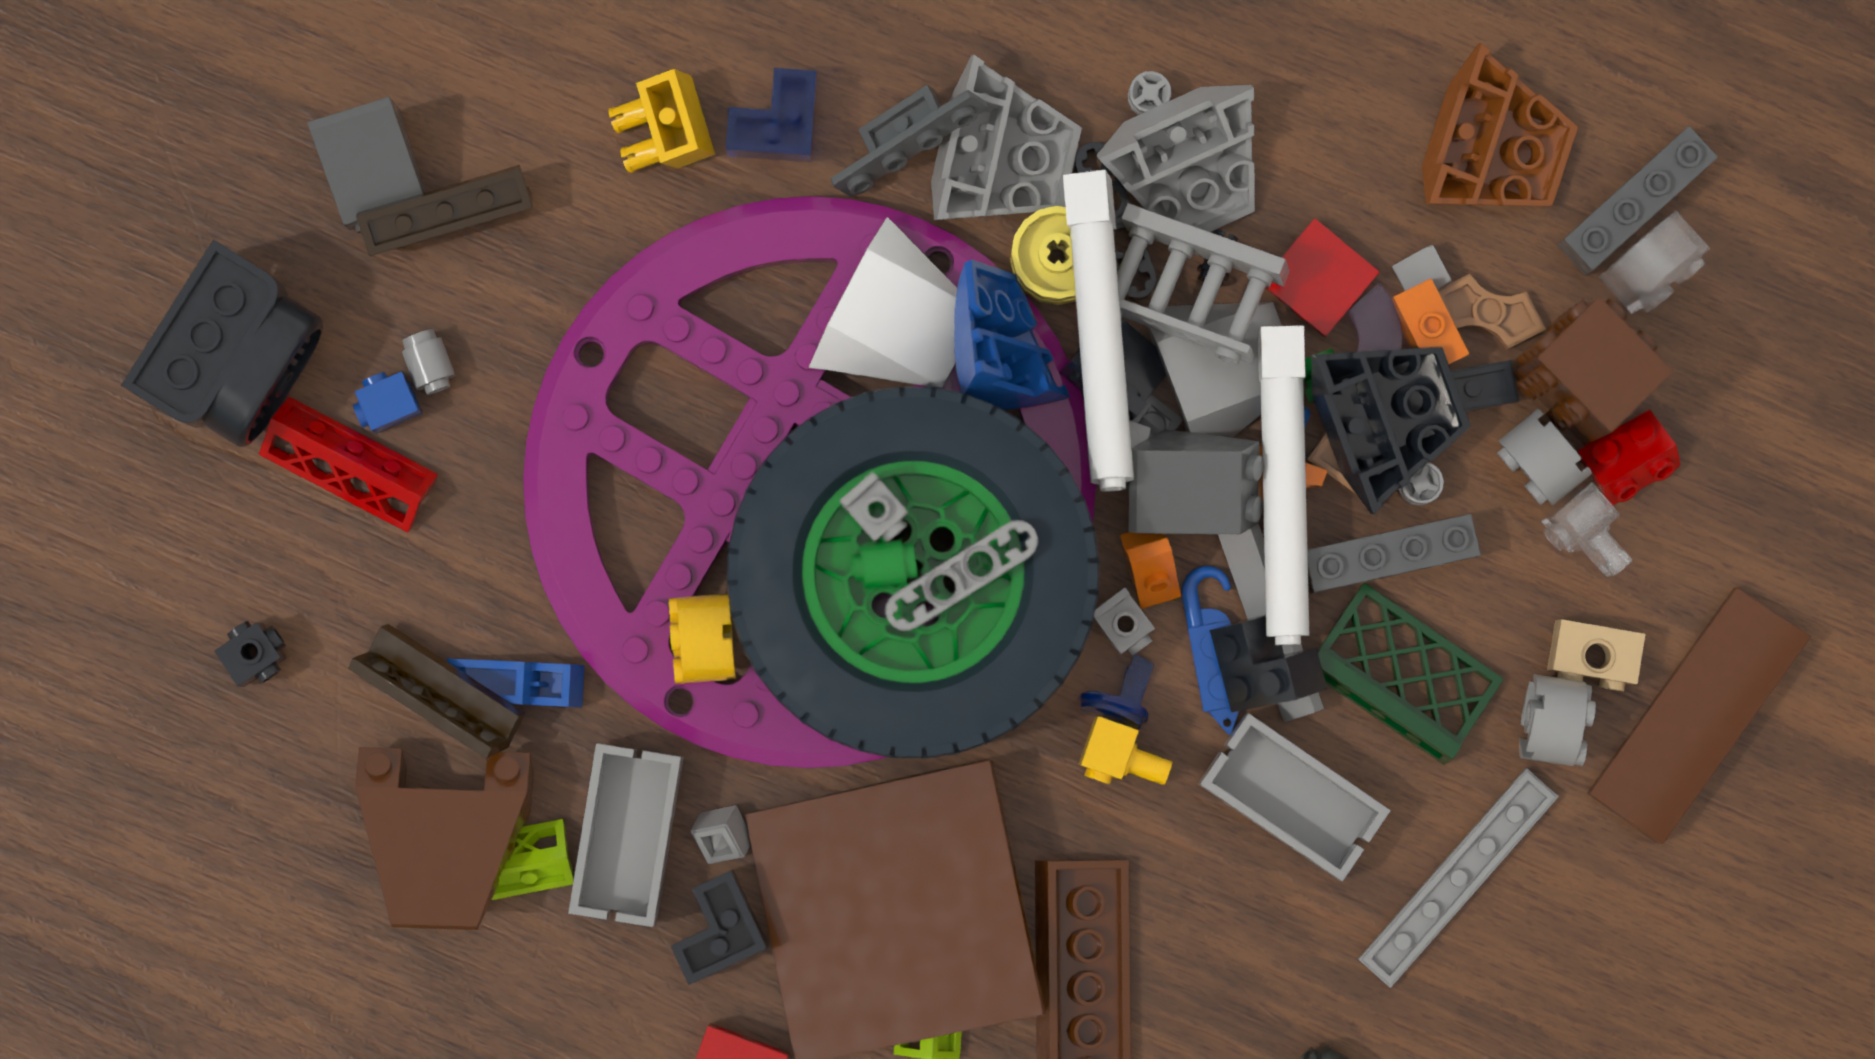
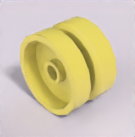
[1010,206,1076,305]

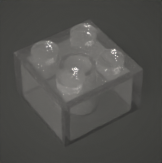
[1599,211,1710,314]

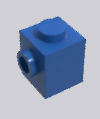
[353,371,423,434]

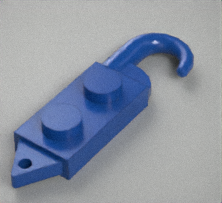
[1181,565,1239,735]

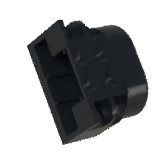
[121,239,323,447]

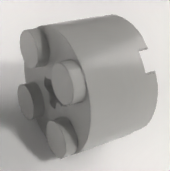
[1497,408,1593,506]
[1519,674,1596,766]

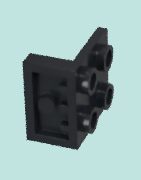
[1059,318,1166,421]

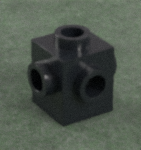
[214,621,287,687]

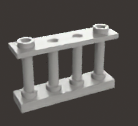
[1117,203,1290,365]

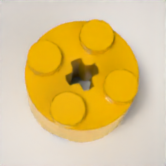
[669,594,736,684]

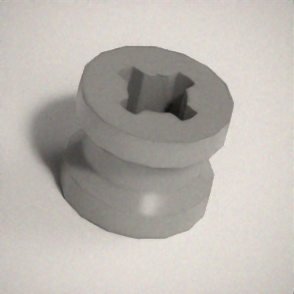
[1127,71,1171,115]

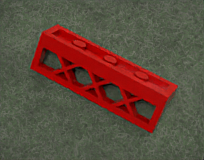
[258,396,438,533]

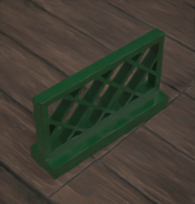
[1318,583,1504,765]

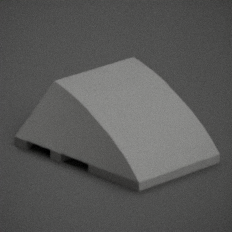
[931,55,1082,220]
[1096,85,1255,232]
[1145,302,1282,438]

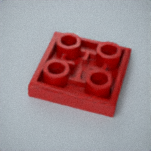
[1265,218,1379,338]

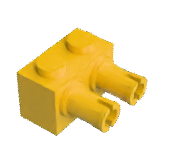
[608,69,715,173]
[1078,716,1173,785]

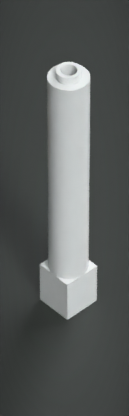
[1063,170,1134,491]
[1258,326,1309,645]

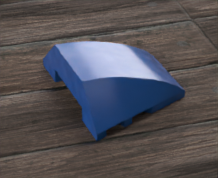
[954,259,1070,410]

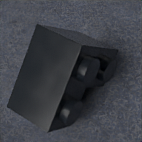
[1210,615,1327,713]
[671,869,769,985]

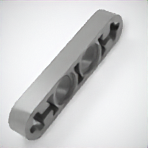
[886,521,1038,631]

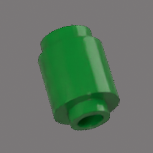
[852,540,918,589]

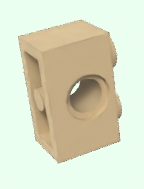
[1547,619,1646,692]

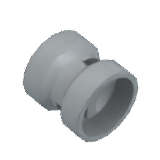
[1397,462,1444,506]

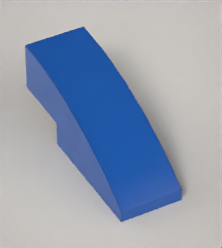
[447,658,585,708]

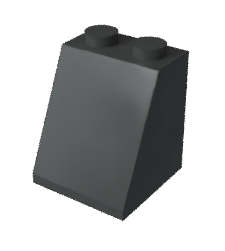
[307,97,426,234]
[1129,429,1263,534]

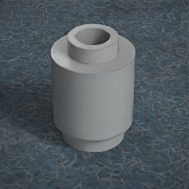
[402,329,456,395]

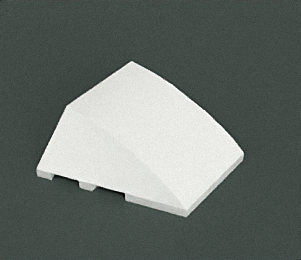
[809,217,957,389]

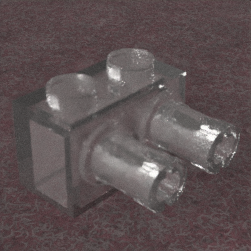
[1541,483,1633,578]

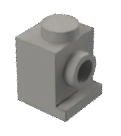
[840,472,908,543]
[1093,588,1155,656]

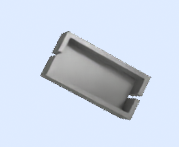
[1197,713,1391,882]
[568,743,684,927]

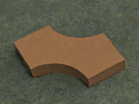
[1438,274,1546,350]

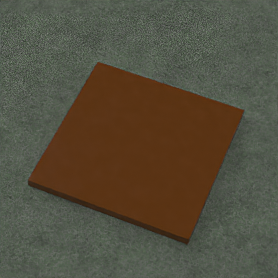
[745,760,1046,1059]

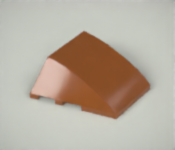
[1422,43,1578,207]

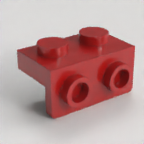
[1577,409,1681,507]

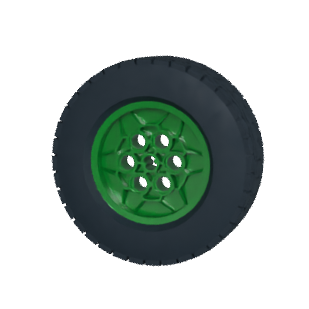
[727,387,1099,759]

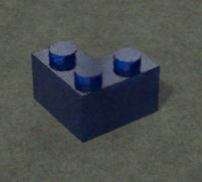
[726,68,818,162]

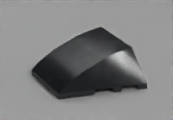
[1312,347,1471,514]

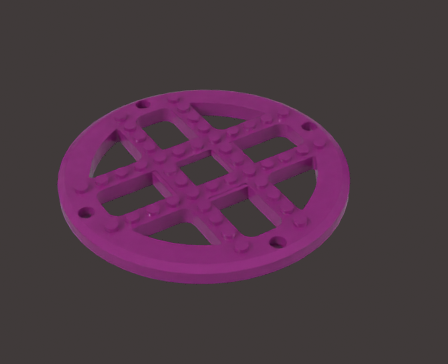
[523,196,1096,768]

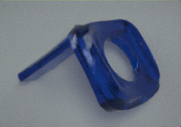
[1078,654,1154,730]

